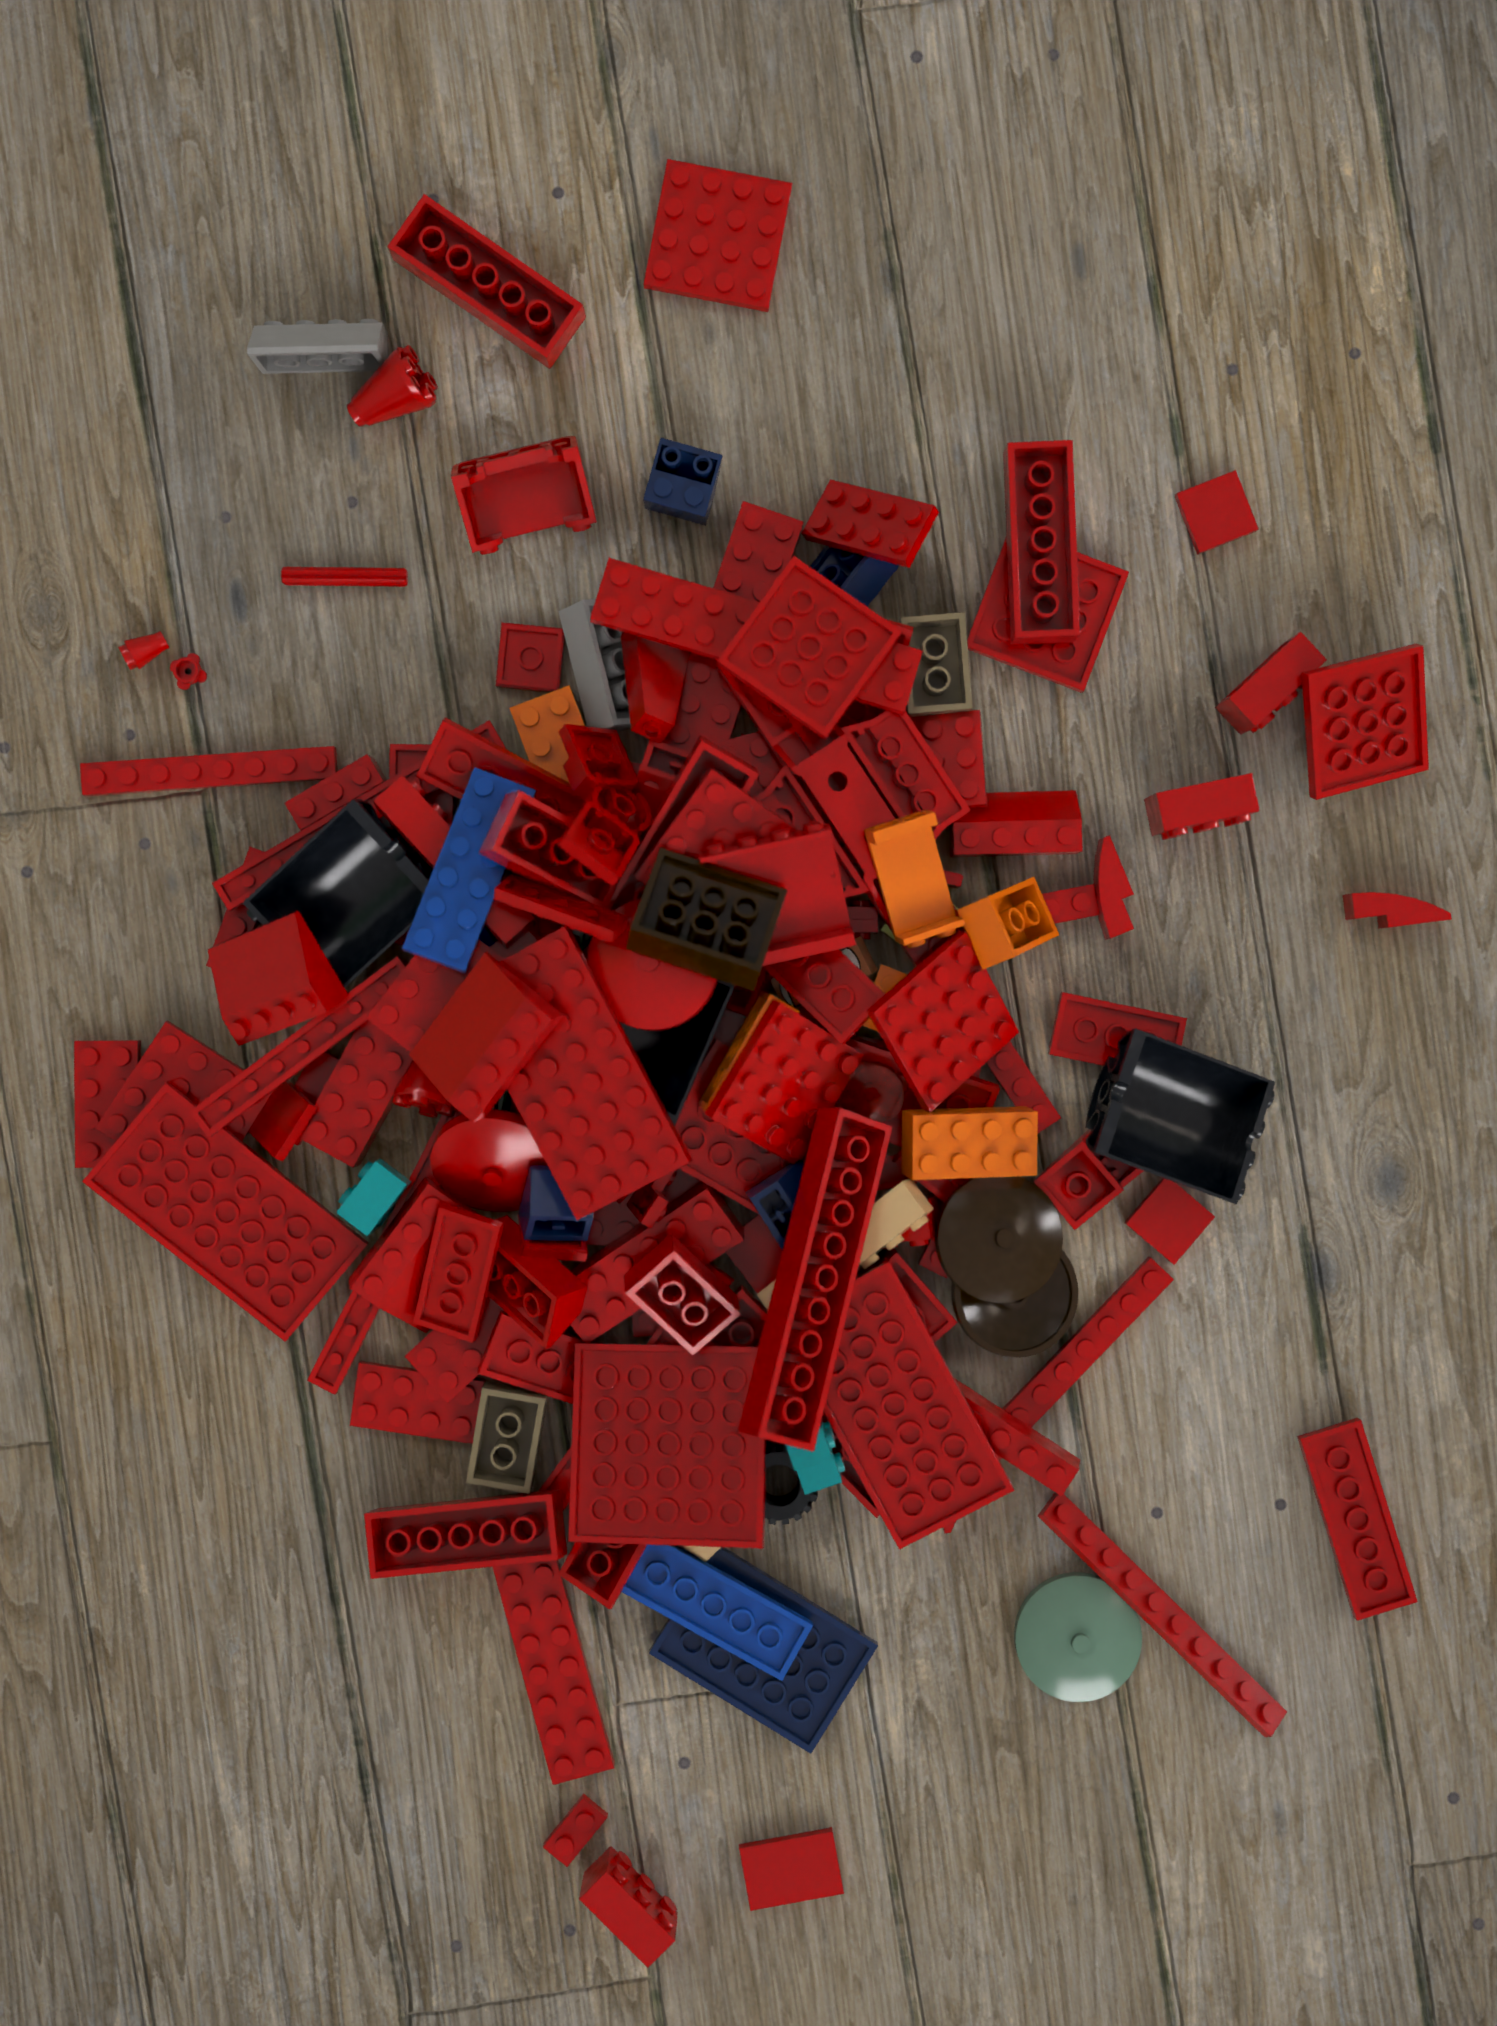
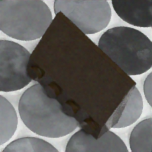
[626,848,787,991]

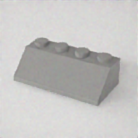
[247,319,389,374]
[558,599,631,732]

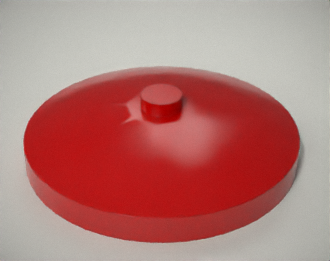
[587,899,718,1031]
[430,1110,548,1212]

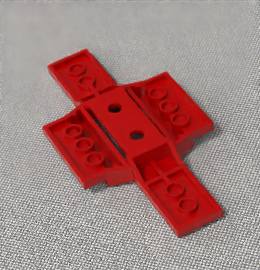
[717,665,971,968]

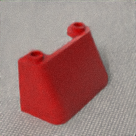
[451,436,597,555]

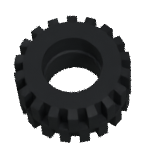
[765,1440,818,1525]

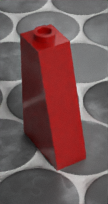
[621,632,690,743]

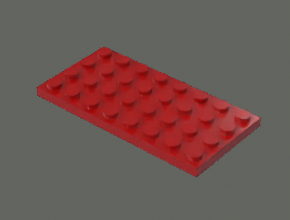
[453,926,693,1220]
[82,1081,368,1342]
[824,1260,1015,1550]

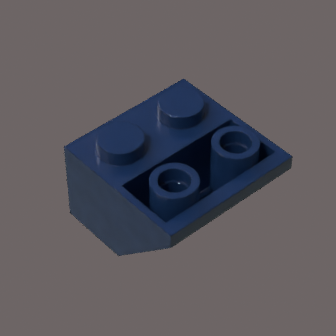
[643,438,723,526]
[746,1160,804,1251]
[518,1165,594,1241]

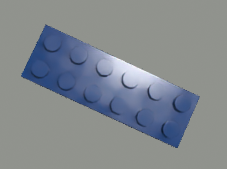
[402,767,536,973]
[621,1545,813,1681]

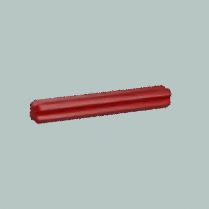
[281,567,408,587]

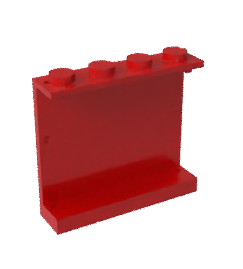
[699,821,856,966]

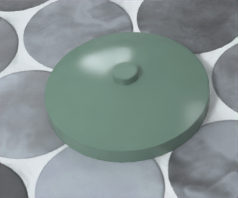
[1014,1572,1142,1702]

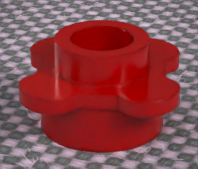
[170,653,207,690]

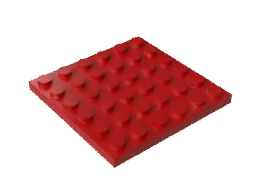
[568,1343,766,1549]

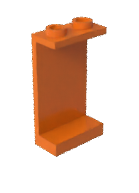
[864,810,965,948]

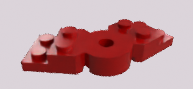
[558,724,652,886]

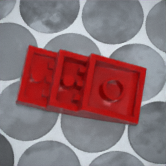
[1033,1129,1143,1230]

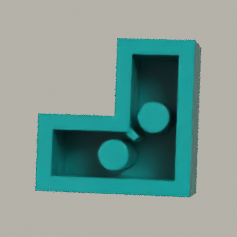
[336,1159,411,1236]
[786,1420,846,1495]

